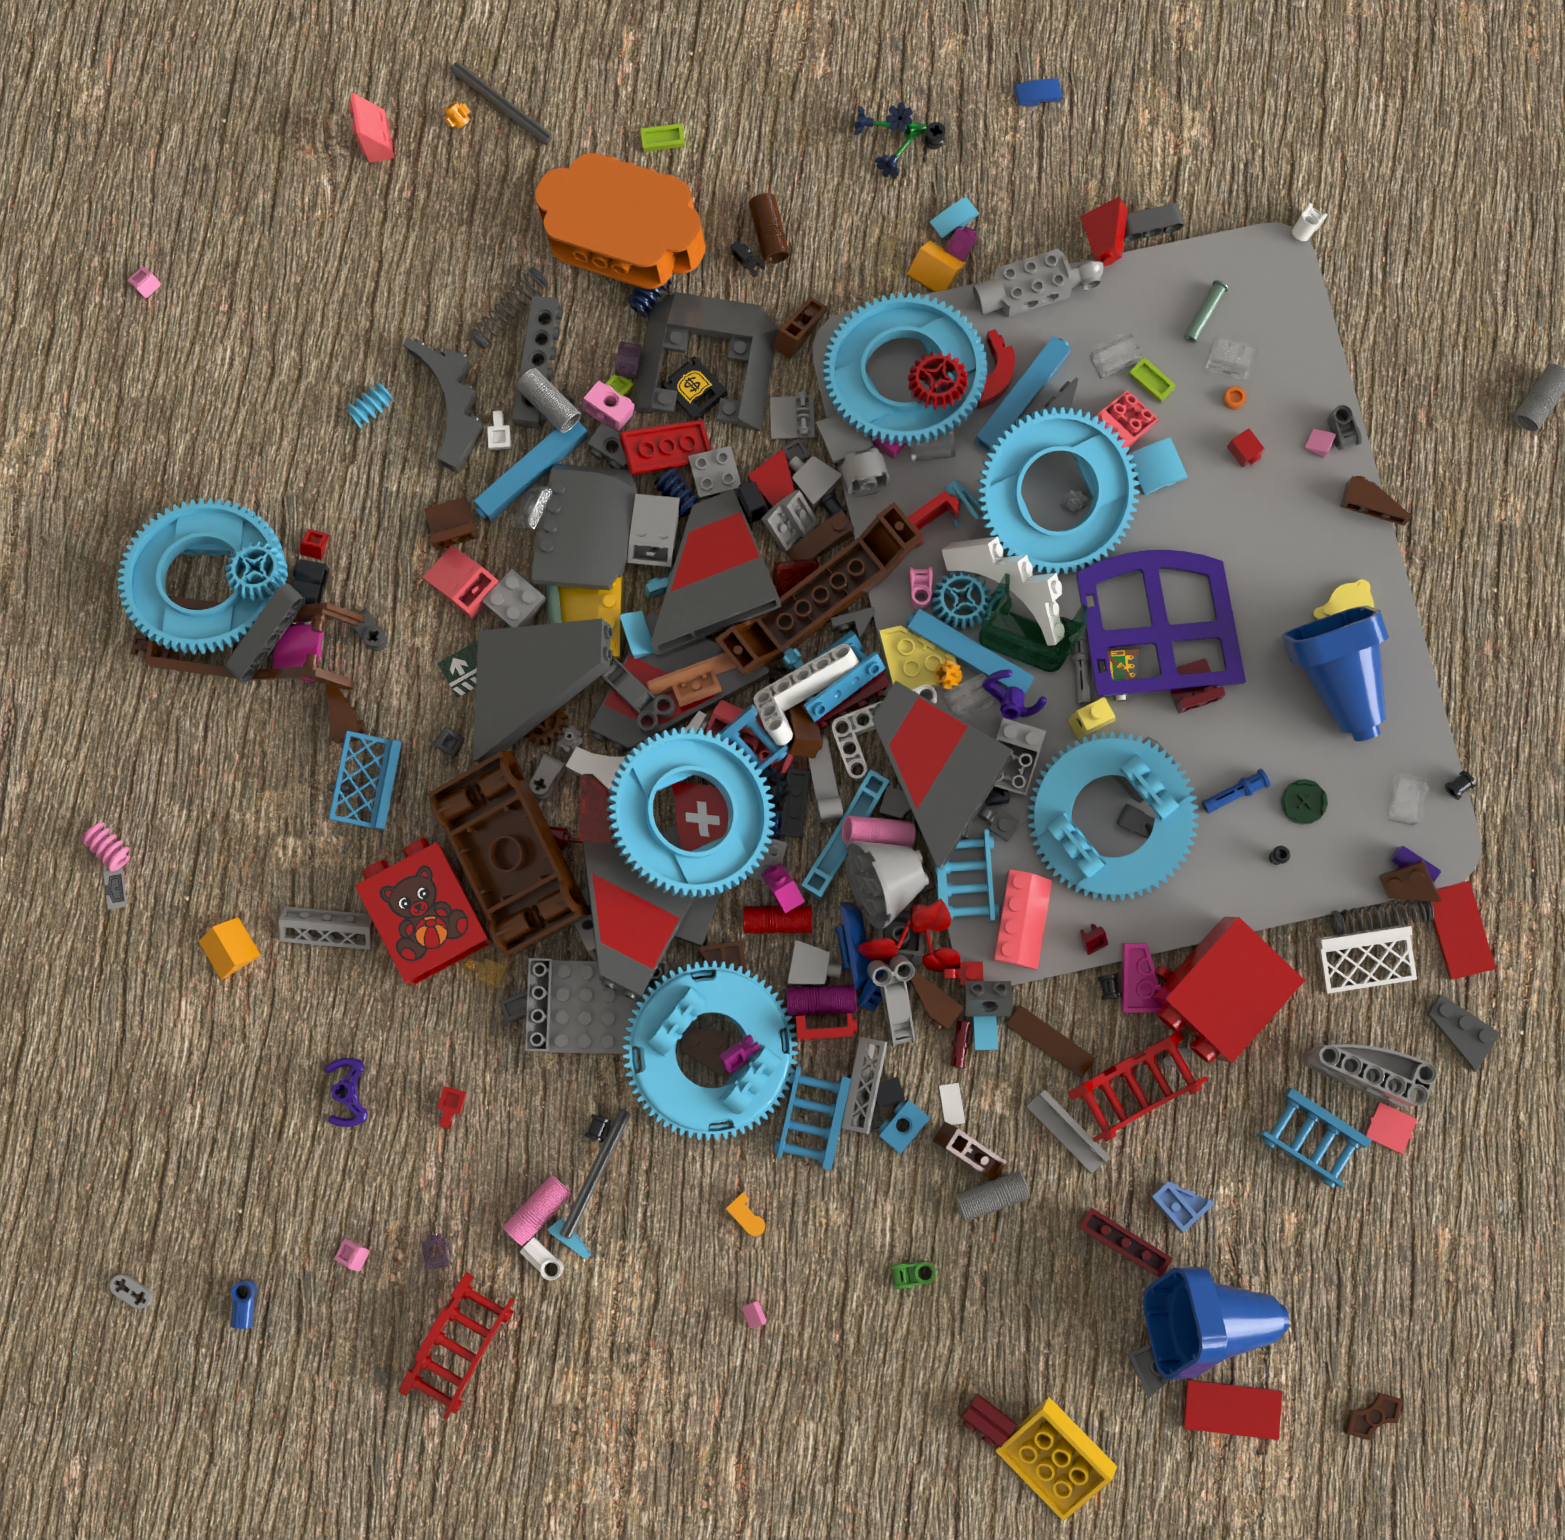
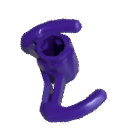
[982,669,1047,720]
[325,1058,368,1127]

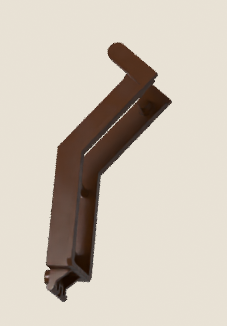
[131,595,365,690]

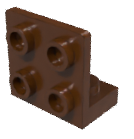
[424,497,478,550]

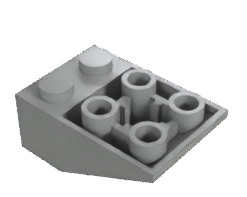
[627,493,680,567]
[994,717,1046,796]

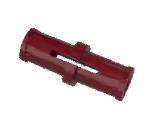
[950,1021,971,1069]

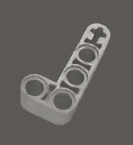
[807,734,843,823]

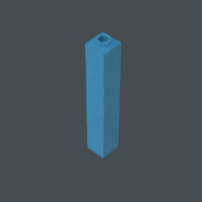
[974,336,1071,453]
[474,421,589,522]
[906,608,1035,694]

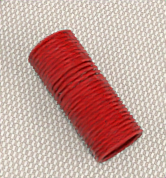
[743,905,812,935]

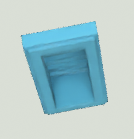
[547,1218,591,1259]

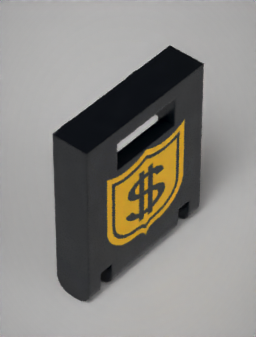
[661,356,728,421]

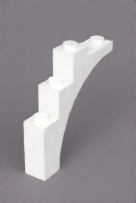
[942,536,1065,646]
[566,711,709,791]

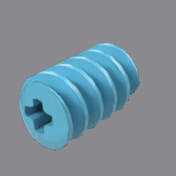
[347,382,395,429]

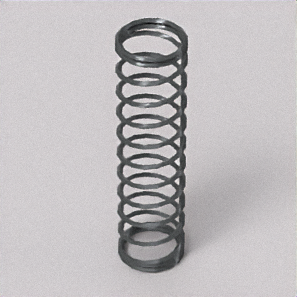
[469,267,548,349]
[1330,900,1434,935]

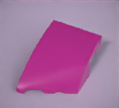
[273,622,324,683]

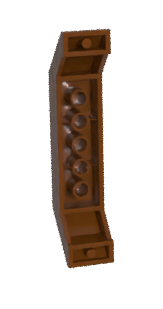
[715,502,922,675]

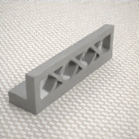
[279,906,374,950]
[841,1037,888,1134]
[1025,1090,1111,1174]

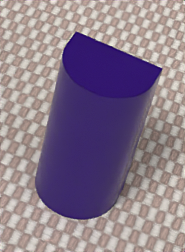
[1390,846,1441,882]

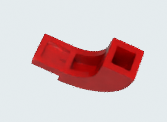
[977,329,1015,409]

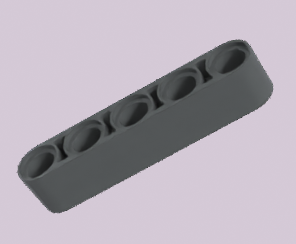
[226,583,305,683]

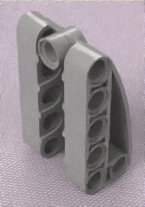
[1303,1042,1437,1107]

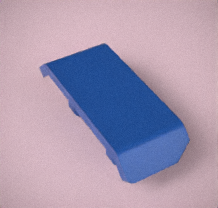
[835,902,871,990]

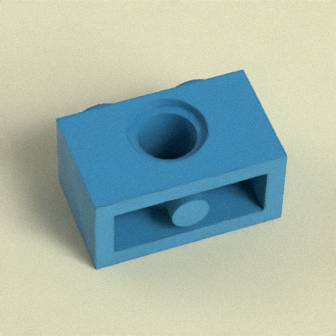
[878,1100,930,1154]

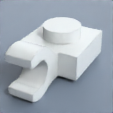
[487,411,511,450]

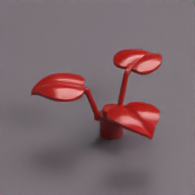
[856,899,961,972]

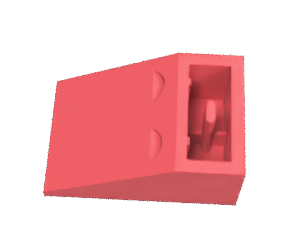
[348,93,394,163]
[1095,390,1159,448]
[423,545,499,620]

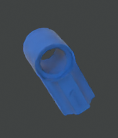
[231,1279,257,1329]

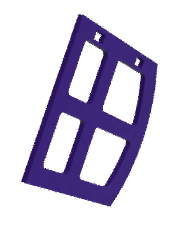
[1076,550,1246,697]

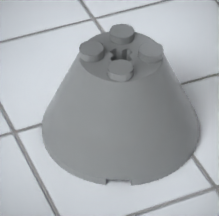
[844,840,929,929]

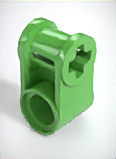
[890,1261,936,1290]

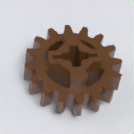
[525,706,569,746]

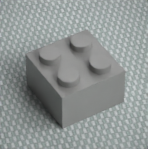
[482,569,547,628]

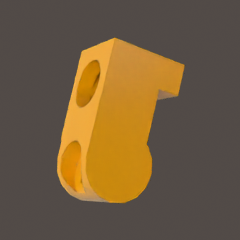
[726,1192,766,1236]

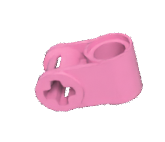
[909,567,933,610]

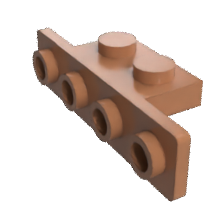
[647,653,736,707]

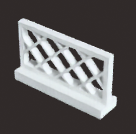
[1315,925,1417,994]

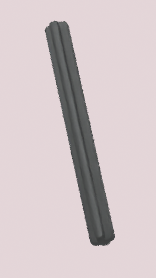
[451,62,552,145]
[560,1109,630,1239]

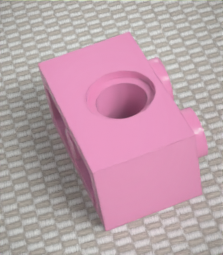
[582,381,635,432]

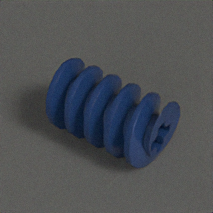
[627,279,672,318]
[654,468,698,518]

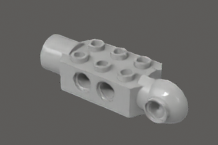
[973,249,1104,317]

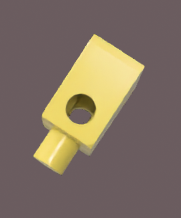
[1067,697,1115,740]

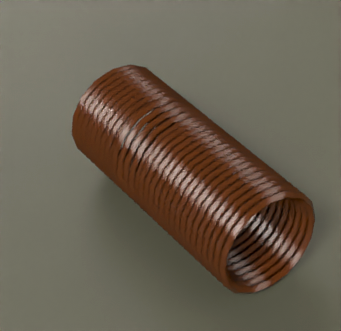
[749,193,790,264]

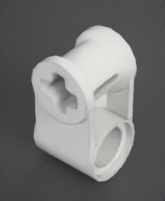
[1291,203,1328,241]

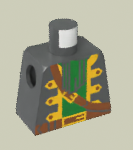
[1097,649,1139,703]

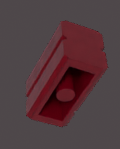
[961,1393,1017,1448]

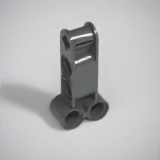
[600,655,675,735]

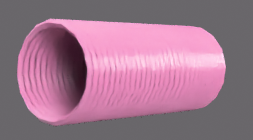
[842,815,916,848]
[503,1175,572,1246]

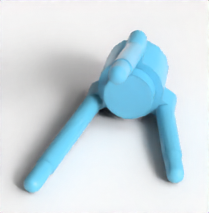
[944,480,985,528]

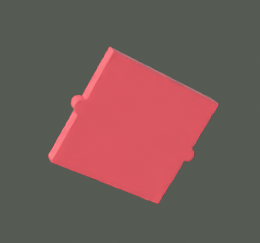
[1365,1102,1417,1154]

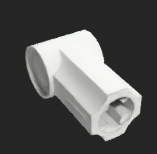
[520,1237,564,1280]

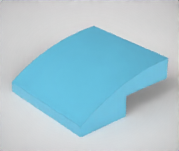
[1127,438,1188,495]

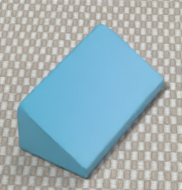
[619,611,655,659]

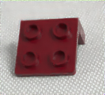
[1170,658,1226,714]

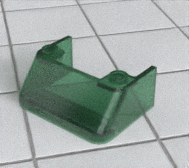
[979,573,1087,672]

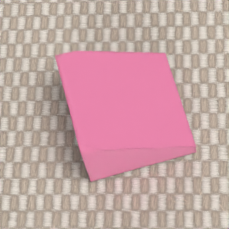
[127,266,161,298]
[1304,429,1336,458]
[334,1238,370,1271]
[742,1300,767,1328]

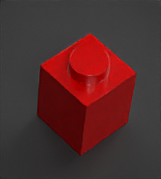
[1227,428,1265,467]

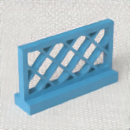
[328,731,402,831]

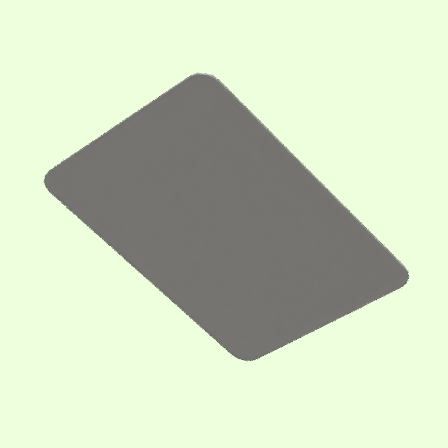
[812,222,1482,986]

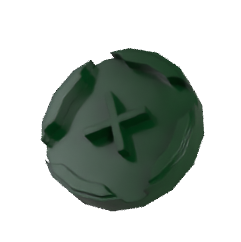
[1281,779,1328,825]

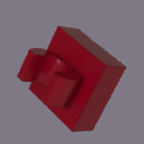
[1080,924,1108,955]

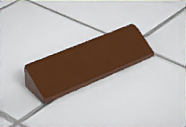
[1006,1005,1096,1078]

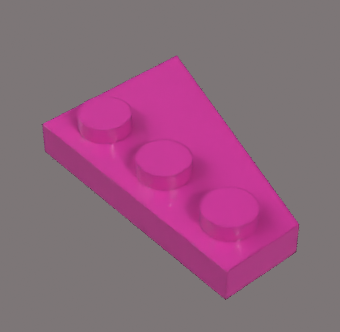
[1121,943,1162,1013]

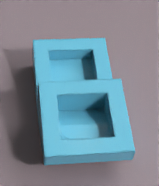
[930,197,979,240]
[972,1016,998,1051]

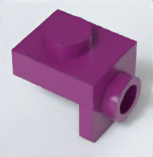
[944,226,979,262]

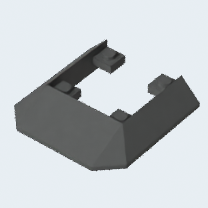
[633,292,778,431]

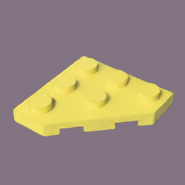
[879,625,957,690]

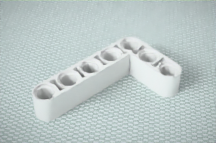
[754,644,860,746]
[832,685,938,781]

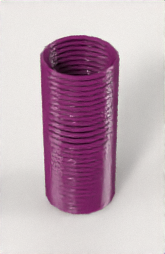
[786,984,857,1017]

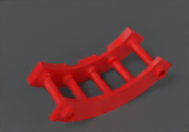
[1067,1031,1208,1142]
[398,1272,515,1420]

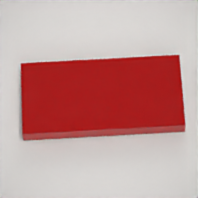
[619,419,711,476]
[1428,881,1496,980]
[1183,1380,1282,1440]

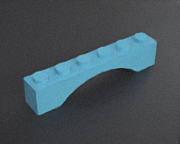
[801,769,890,900]

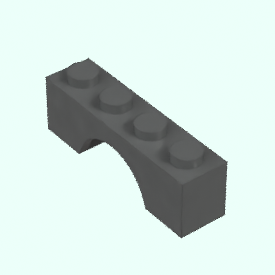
[879,784,973,839]

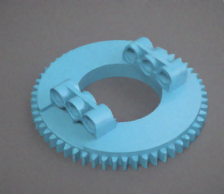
[823,292,987,446]
[977,407,1140,574]
[117,498,287,654]
[606,727,775,898]
[1028,732,1199,901]

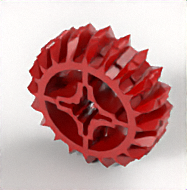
[908,351,968,411]

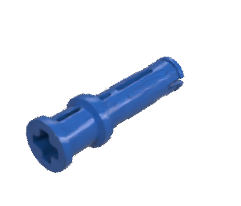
[1202,769,1270,814]

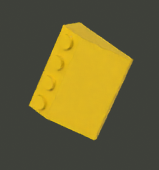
[558,574,623,662]
[995,1397,1117,1521]

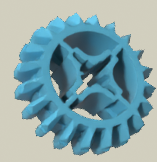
[225,541,288,602]
[932,571,992,630]

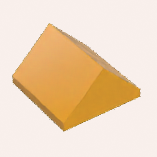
[907,240,966,292]
[199,917,262,980]

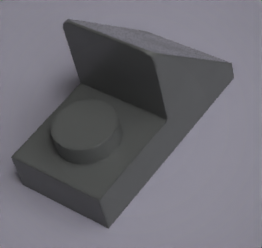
[830,607,875,641]

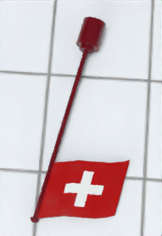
[549,782,728,852]

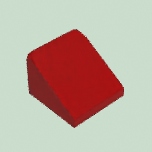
[300,529,329,560]

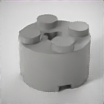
[841,448,890,497]

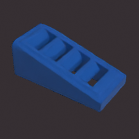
[857,969,884,1012]

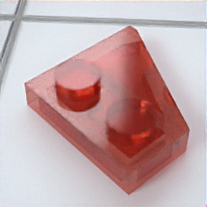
[773,559,819,598]

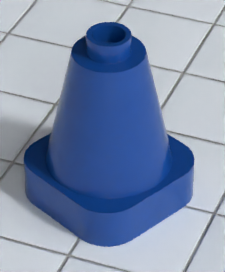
[1282,605,1389,742]
[1143,1267,1289,1379]

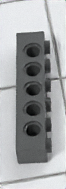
[512,295,563,429]

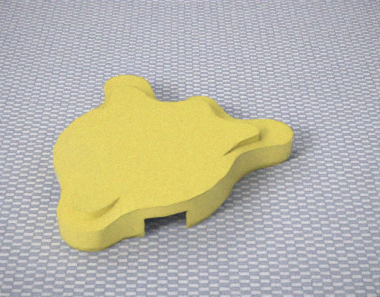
[1313,579,1374,620]

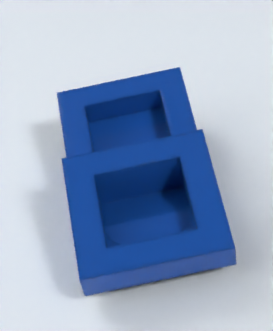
[1014,78,1063,106]

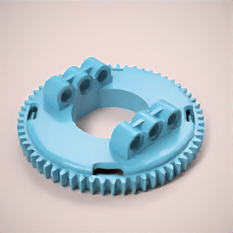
[621,961,798,1141]

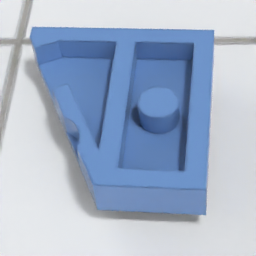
[1150,1181,1215,1233]

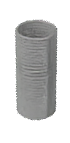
[1513,364,1565,432]
[516,368,581,433]
[955,1171,1030,1222]

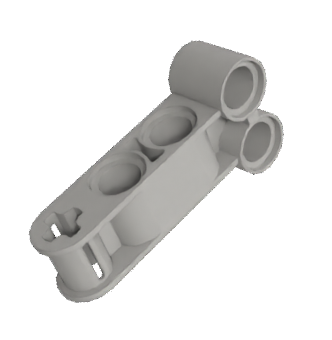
[867,955,915,1048]

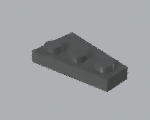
[1427,995,1500,1072]
[1127,1344,1170,1399]

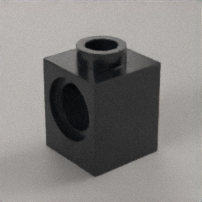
[869,1077,905,1108]

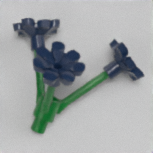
[854,102,927,179]

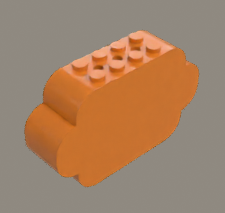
[535,153,706,289]

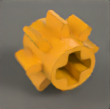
[443,101,471,129]
[934,660,962,689]

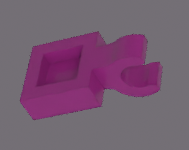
[719,1035,760,1075]

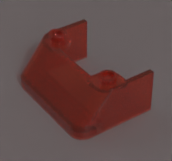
[577,774,616,844]

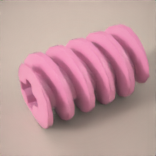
[81,822,130,872]

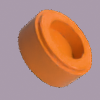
[1223,386,1246,410]

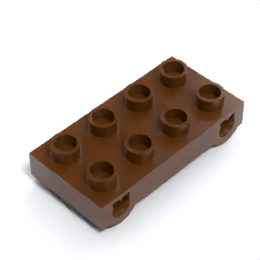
[427,751,591,957]

